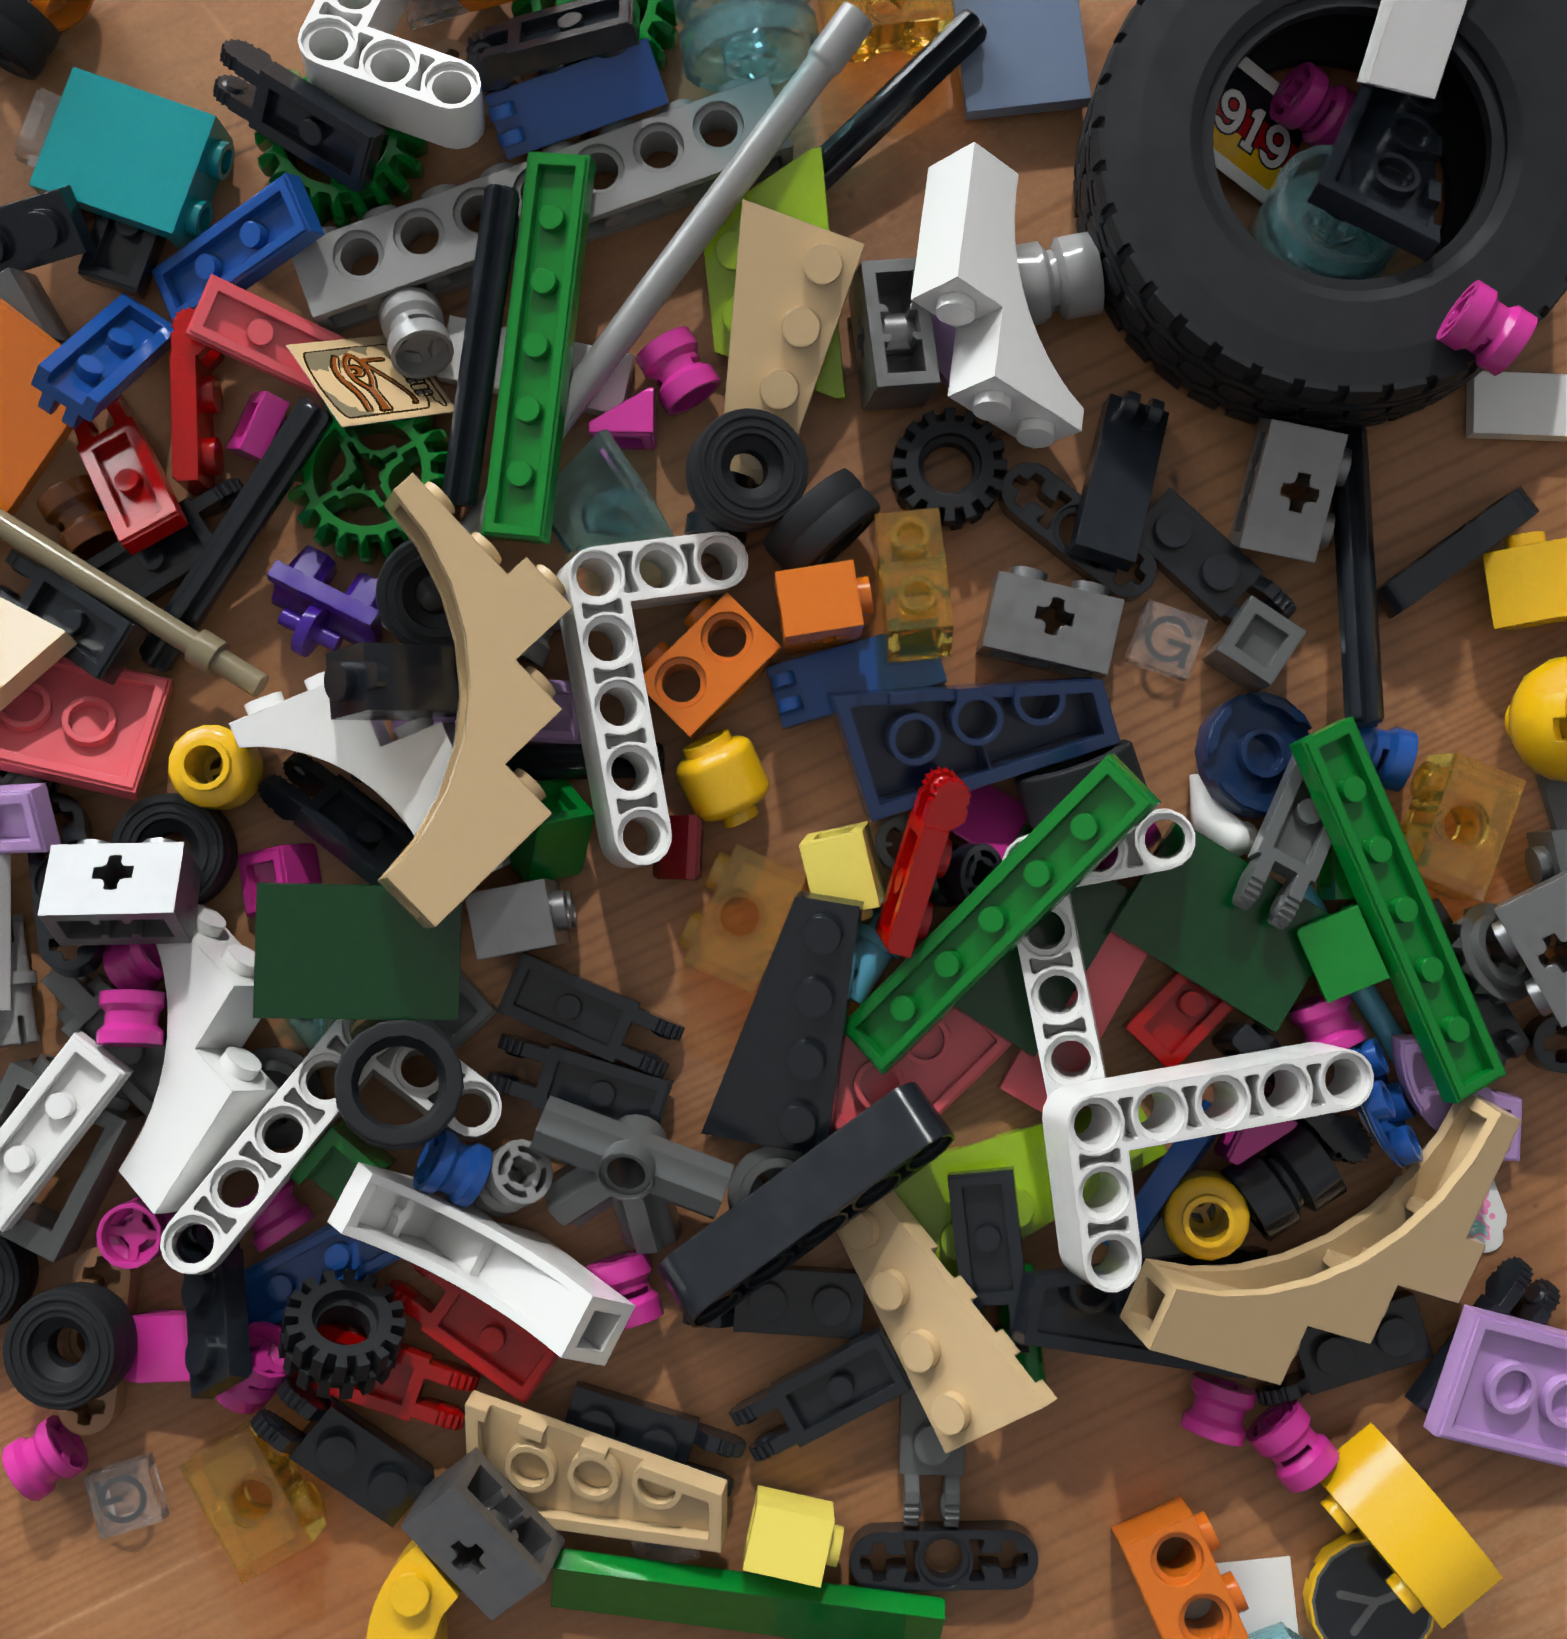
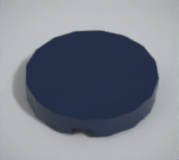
[1195,691,1312,819]

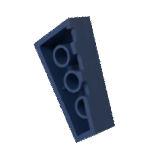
[827,677,1121,822]

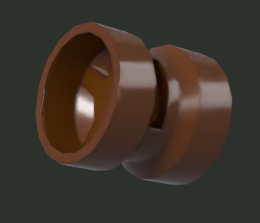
[37,475,118,561]

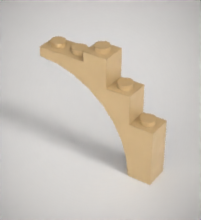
[378,473,572,928]
[1120,1094,1522,1385]

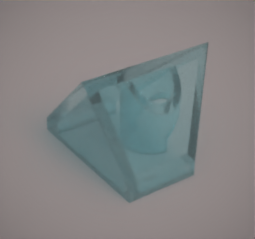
[552,429,675,554]

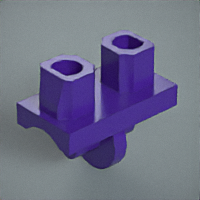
[267,545,382,657]

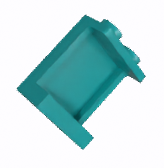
[29,67,235,250]

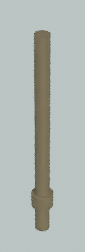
[0,508,269,697]

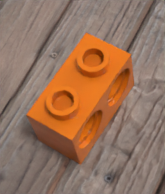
[641,592,781,742]
[1111,1496,1249,1639]

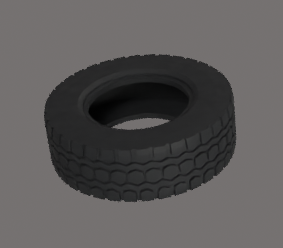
[1073,0,1567,431]

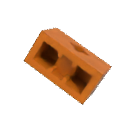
[775,560,874,655]

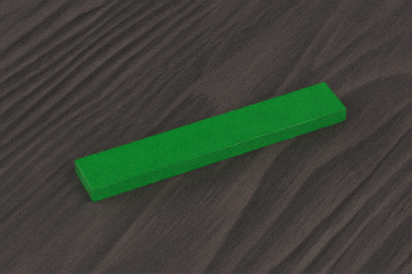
[481,152,596,545]
[1289,716,1507,1104]
[846,753,1161,1075]
[551,1548,945,1639]

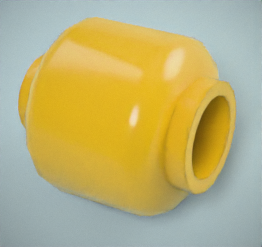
[168,725,263,810]
[676,729,770,828]
[1161,1169,1250,1261]

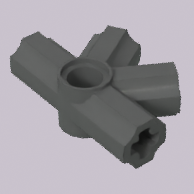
[529,1095,734,1254]

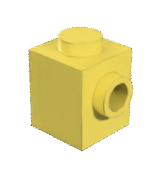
[799,821,886,921]
[743,1485,844,1588]

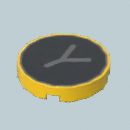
[1302,1532,1435,1639]

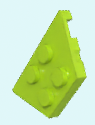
[704,147,846,400]

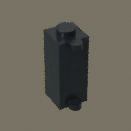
[324,642,459,721]

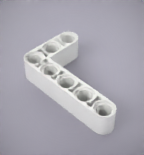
[298,0,485,149]
[557,532,748,868]
[1002,809,1195,1135]
[160,1019,502,1275]
[1042,1042,1374,1292]

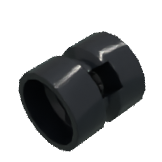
[1221,1121,1347,1242]

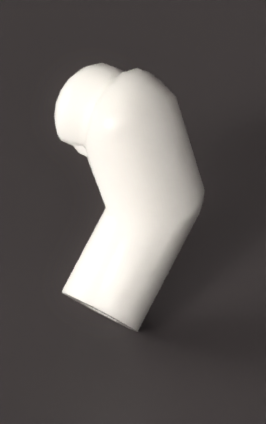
[1189,774,1258,857]

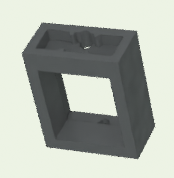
[0,1054,147,1263]

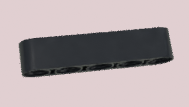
[657,1082,955,1328]

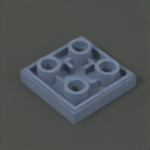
[950,0,1091,121]

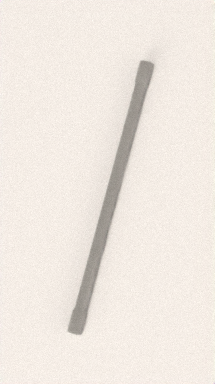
[382,2,874,630]

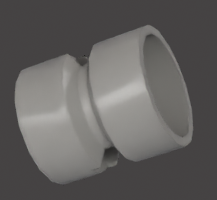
[1016,231,1105,326]

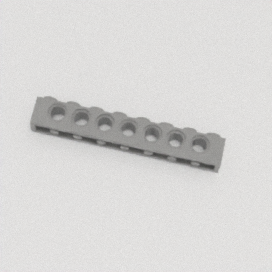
[291,75,794,334]

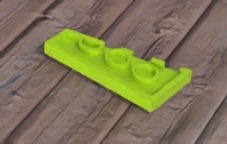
[894,1106,1167,1278]

